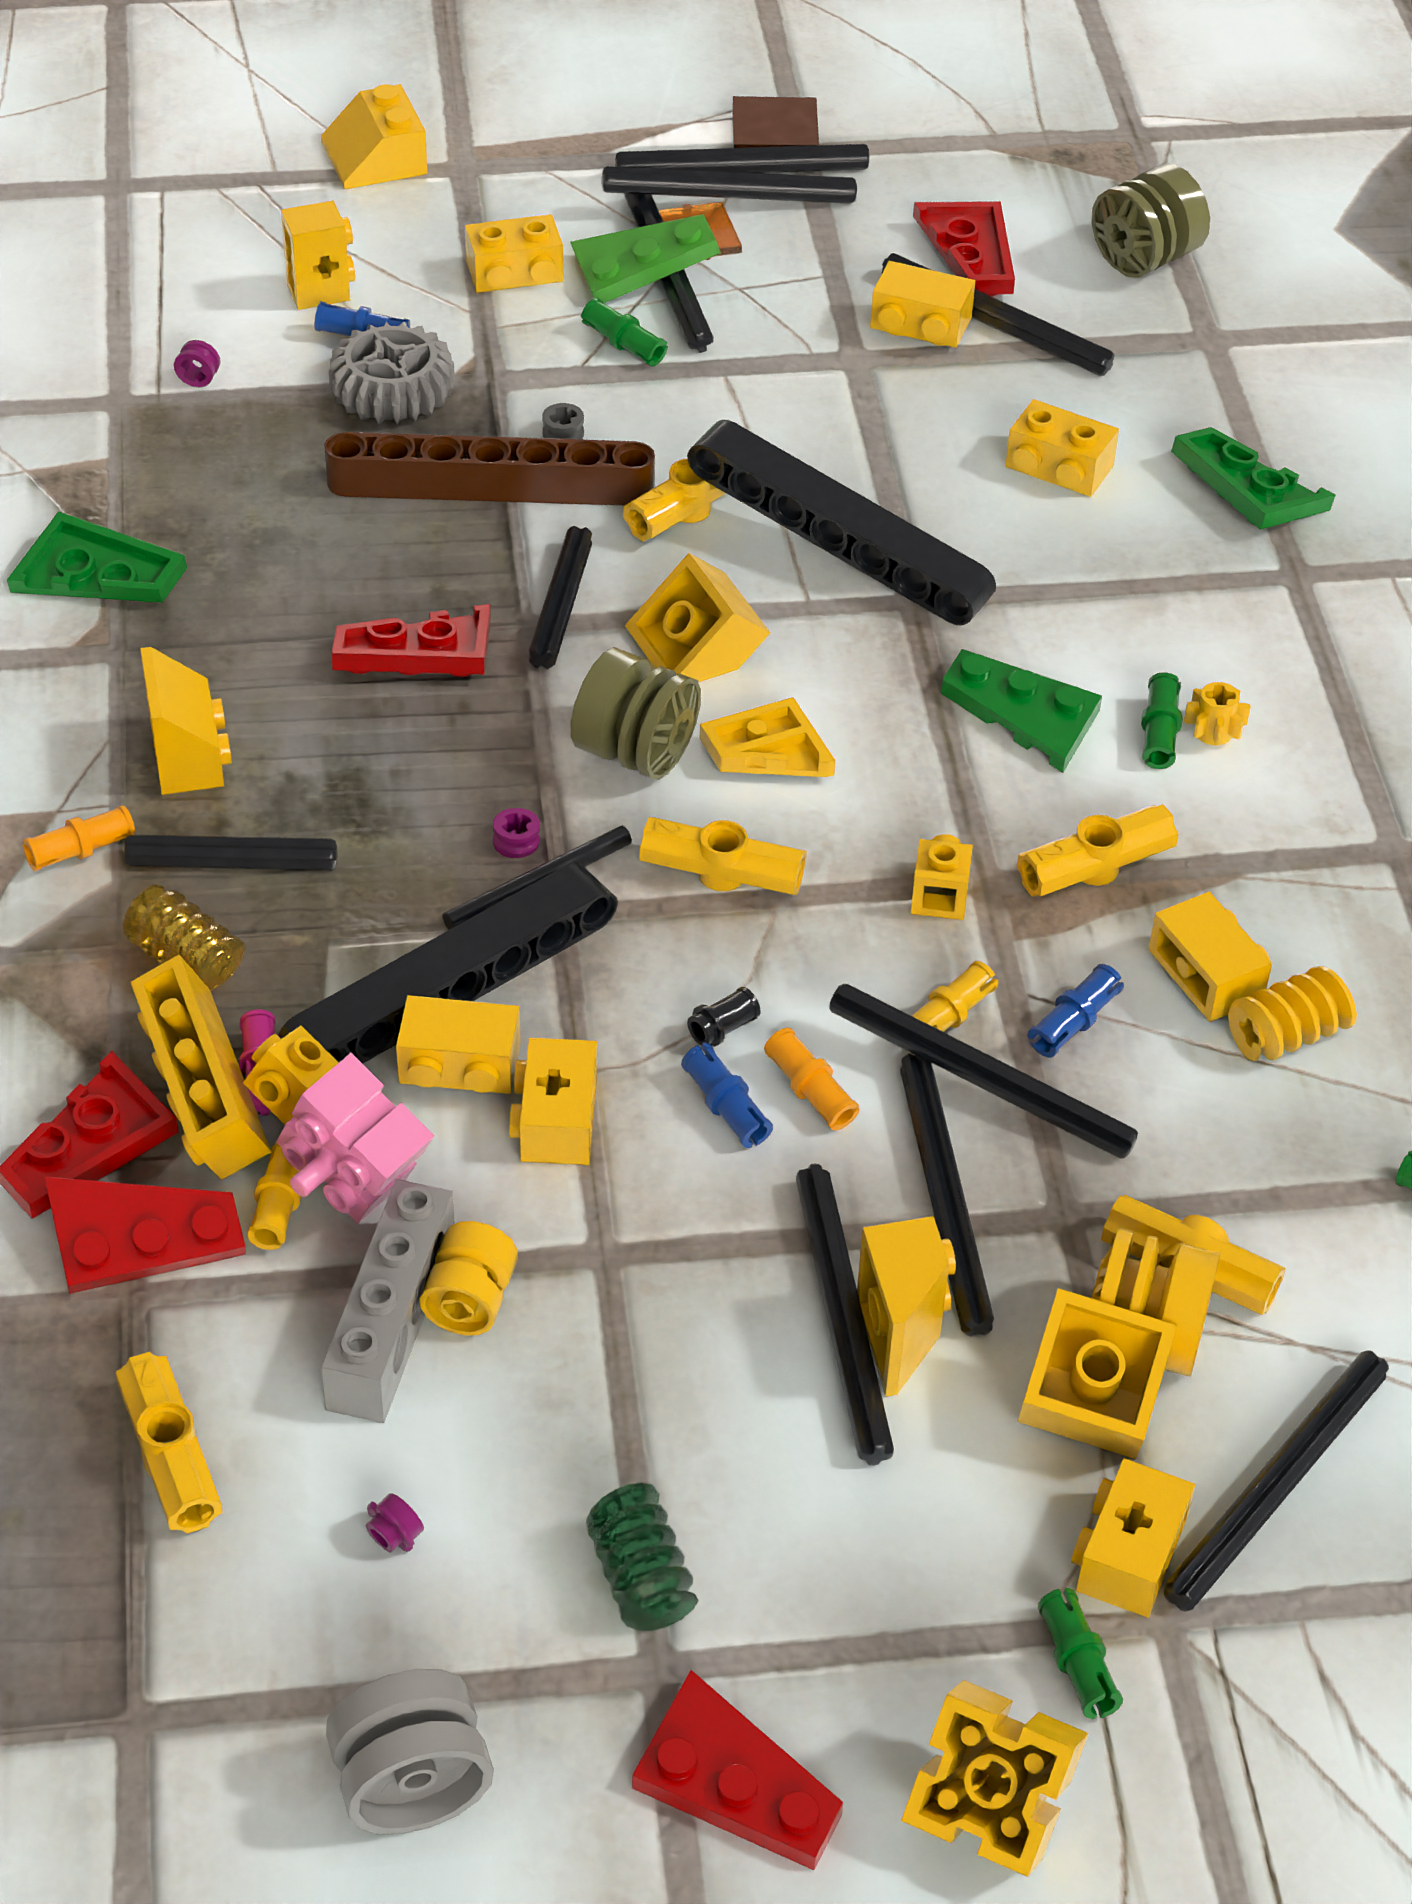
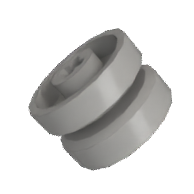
[326,1669,494,1834]

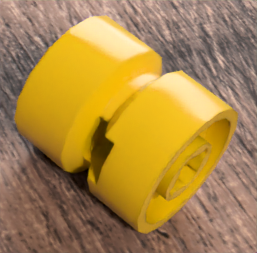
[420,1221,518,1336]

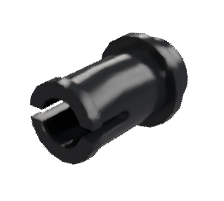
[687,987,761,1047]

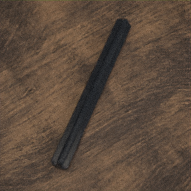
[615,144,870,173]
[601,166,857,203]
[624,194,714,353]
[881,253,1115,376]
[829,984,1138,1159]
[900,1053,994,1337]
[796,1163,894,1466]
[1164,1350,1389,1612]

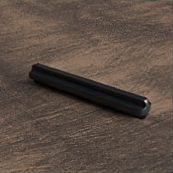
[529,525,592,669]
[124,834,338,871]

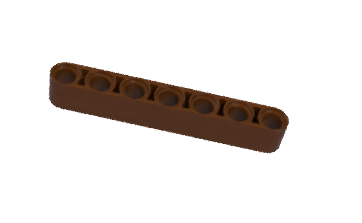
[324,432,655,506]

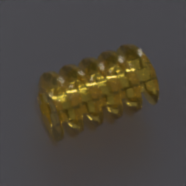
[123,884,245,991]

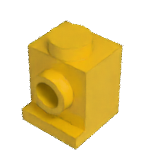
[911,834,973,920]

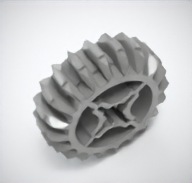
[329,321,455,425]

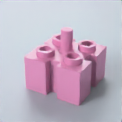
[276,1053,435,1224]

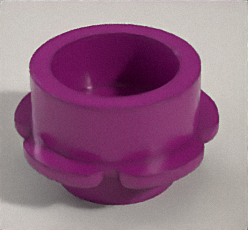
[365,1493,424,1552]

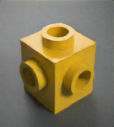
[243,1026,339,1125]

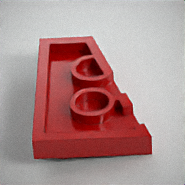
[913,201,1015,296]
[332,604,491,677]
[0,1050,179,1219]
[44,1176,246,1294]
[632,1670,843,1870]

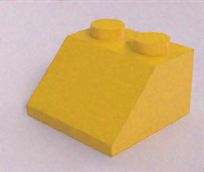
[321,84,427,189]
[625,553,770,682]
[140,647,232,795]
[857,1216,956,1397]
[1017,1288,1177,1459]

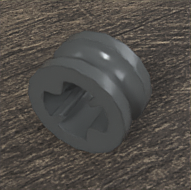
[542,403,584,439]

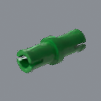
[581,298,668,367]
[1141,672,1183,769]
[1037,1588,1123,1719]

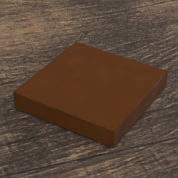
[732,96,819,148]

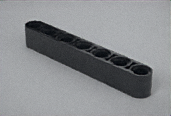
[687,420,996,625]
[278,863,618,1064]

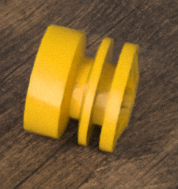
[1092,1228,1220,1377]

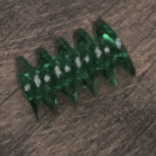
[586,1482,699,1631]

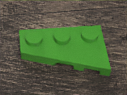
[570,214,721,303]

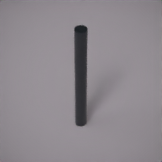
[442,825,632,930]

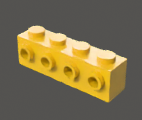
[131,954,272,1180]

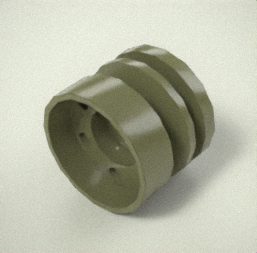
[1091,163,1210,278]
[571,647,701,780]

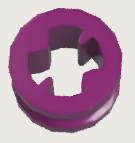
[173,340,221,388]
[493,808,540,858]

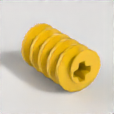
[1228,966,1357,1061]

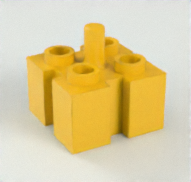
[901,1680,1089,1877]

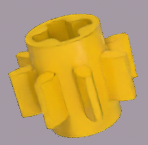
[1184,682,1251,745]

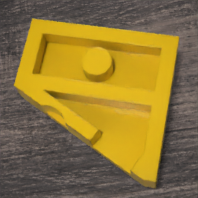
[699,697,835,777]

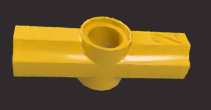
[623,459,726,542]
[1017,804,1179,897]
[639,817,807,895]
[1101,1194,1286,1315]
[115,1351,222,1534]

